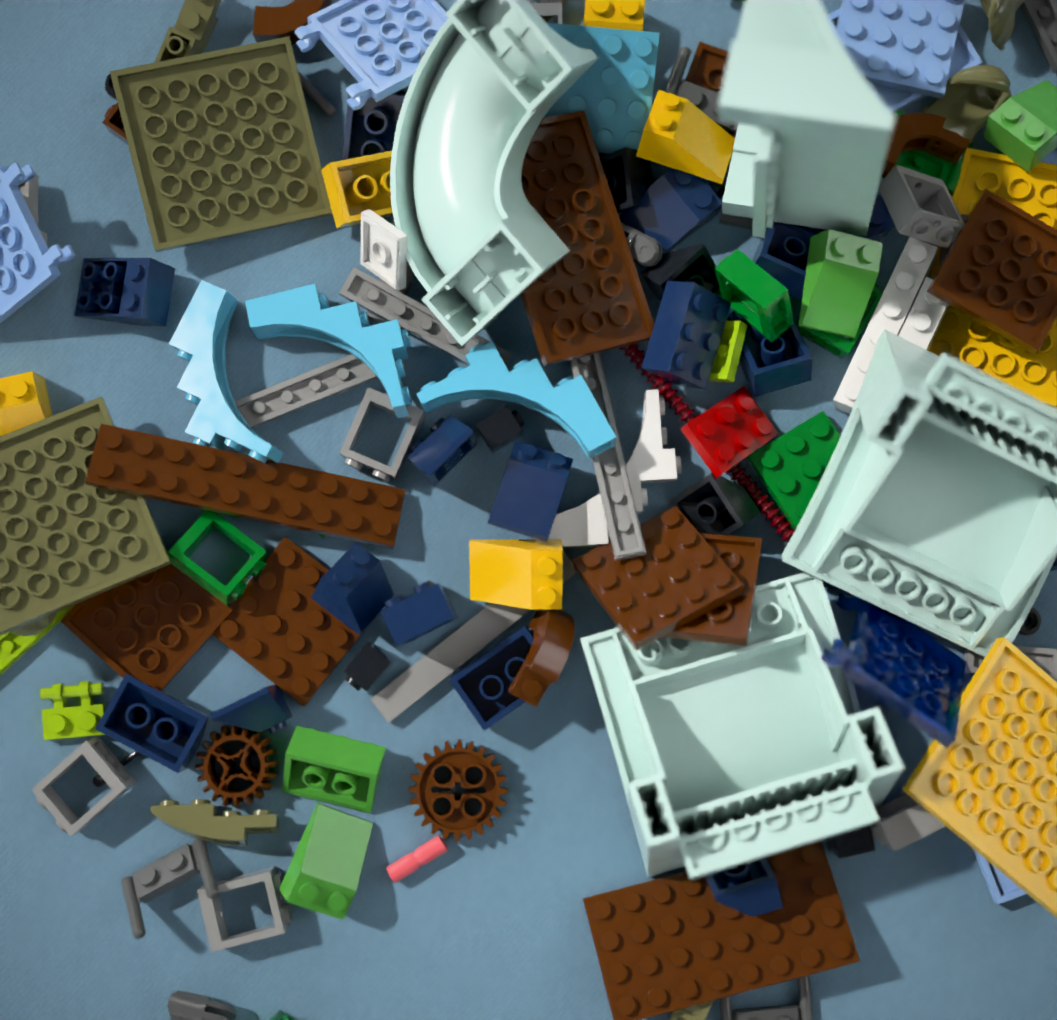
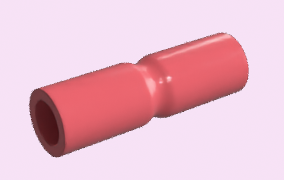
[386,835,448,883]

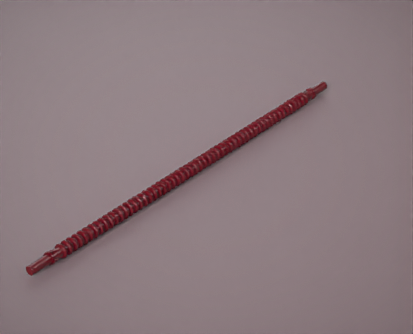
[619,343,795,543]

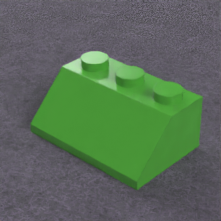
[282,725,386,813]

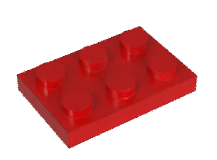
[681,386,779,478]

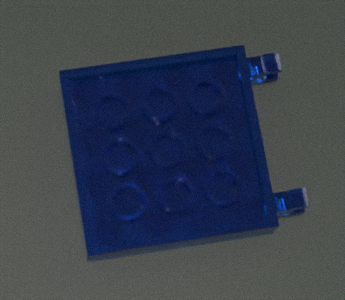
[821,592,966,748]

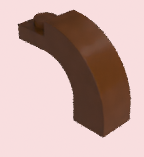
[253,0,332,45]
[881,113,970,179]
[508,609,575,707]

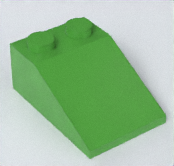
[983,80,1057,172]
[798,229,883,338]
[279,802,373,920]

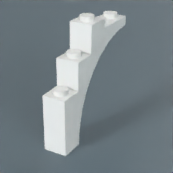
[534,389,682,548]

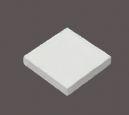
[360,209,408,291]

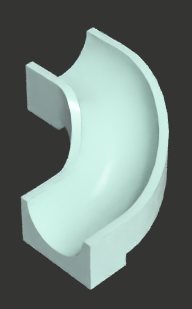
[390,0,598,346]

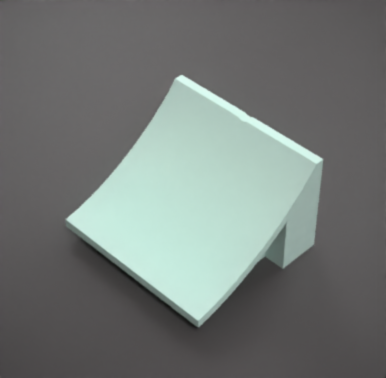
[719,0,895,238]
[782,329,1057,657]
[580,572,904,880]

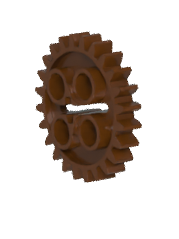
[408,739,508,841]

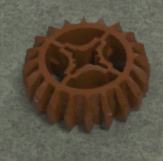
[195,725,280,808]

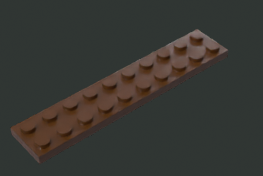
[85,424,405,549]

